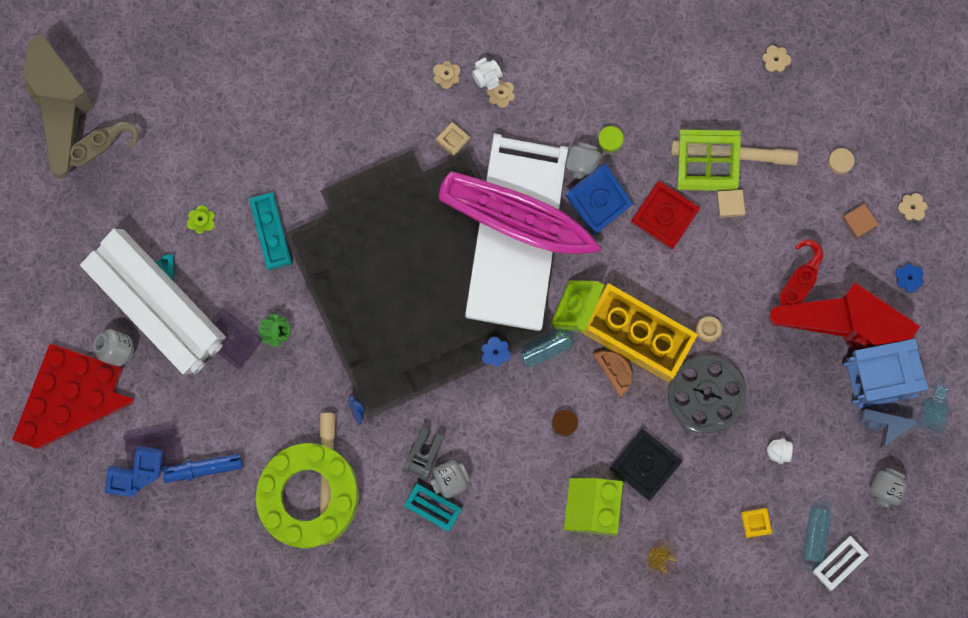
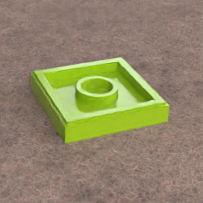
[550,280,604,332]

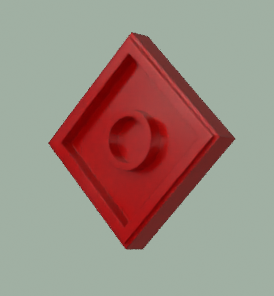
[631,181,701,250]

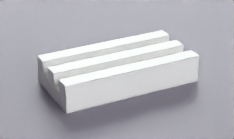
[812,536,869,591]

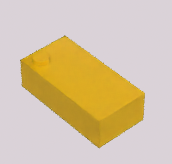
[580,283,698,383]

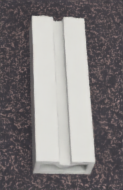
[80,228,226,374]

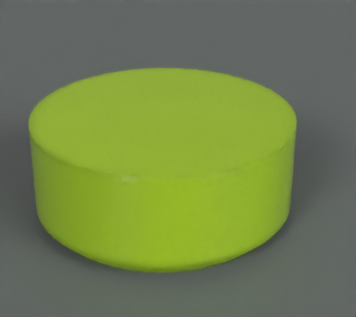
[598,126,624,153]

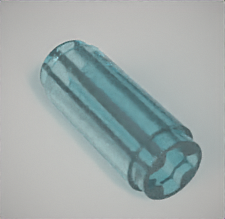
[520,330,574,368]
[803,508,831,563]

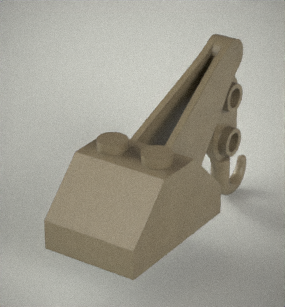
[22,33,139,179]

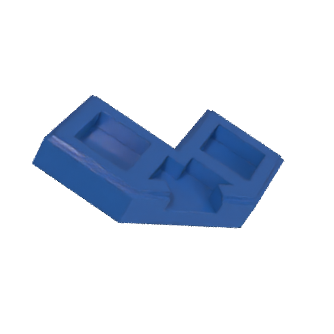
[105,446,164,497]

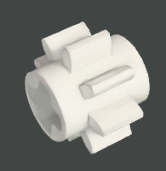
[472,58,503,90]

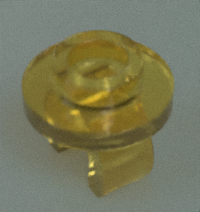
[648,546,677,575]

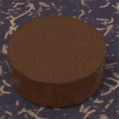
[552,410,578,437]

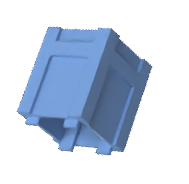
[842,339,928,409]

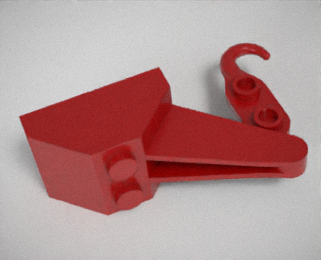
[768,239,920,351]

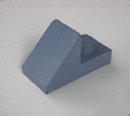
[858,409,916,448]

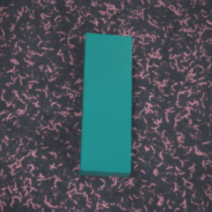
[248,192,292,271]

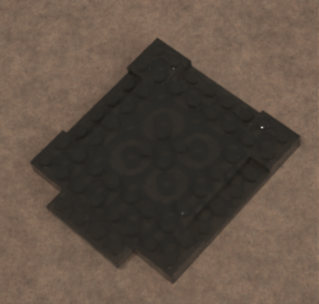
[284,150,555,419]

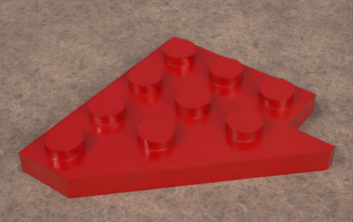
[12,343,135,449]

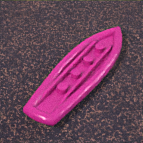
[439,171,601,254]

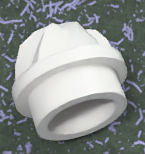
[767,438,793,464]

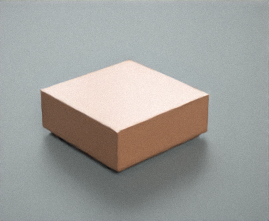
[842,204,879,239]

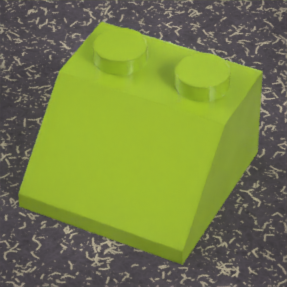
[564,478,623,537]

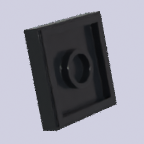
[609,428,683,502]

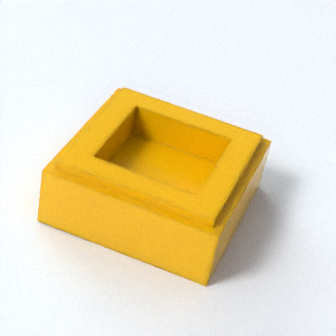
[741,508,772,539]

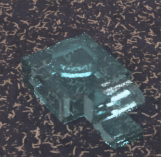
[916,385,950,433]

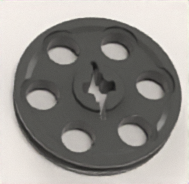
[668,356,746,433]

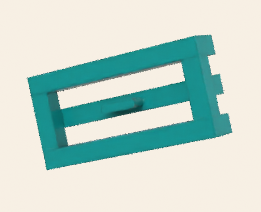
[404,484,462,532]

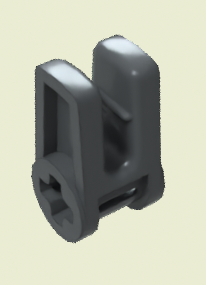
[402,427,444,481]

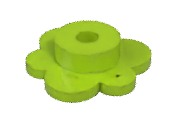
[187,205,215,234]

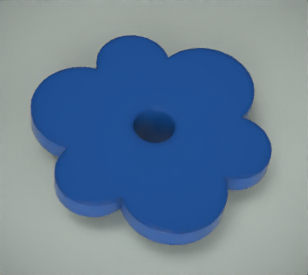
[895,263,924,293]
[482,337,511,367]
[348,396,364,425]

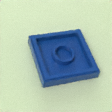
[564,164,633,235]

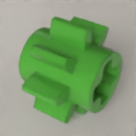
[259,314,291,347]

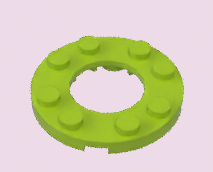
[256,443,359,549]

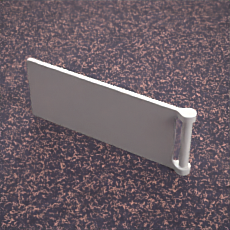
[465,133,568,331]

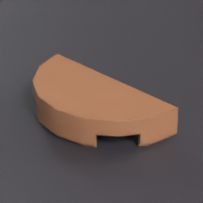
[593,351,632,398]

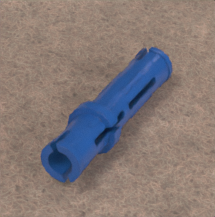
[162,453,243,484]

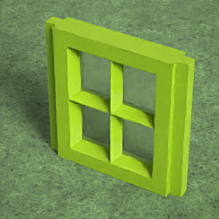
[677,129,741,191]

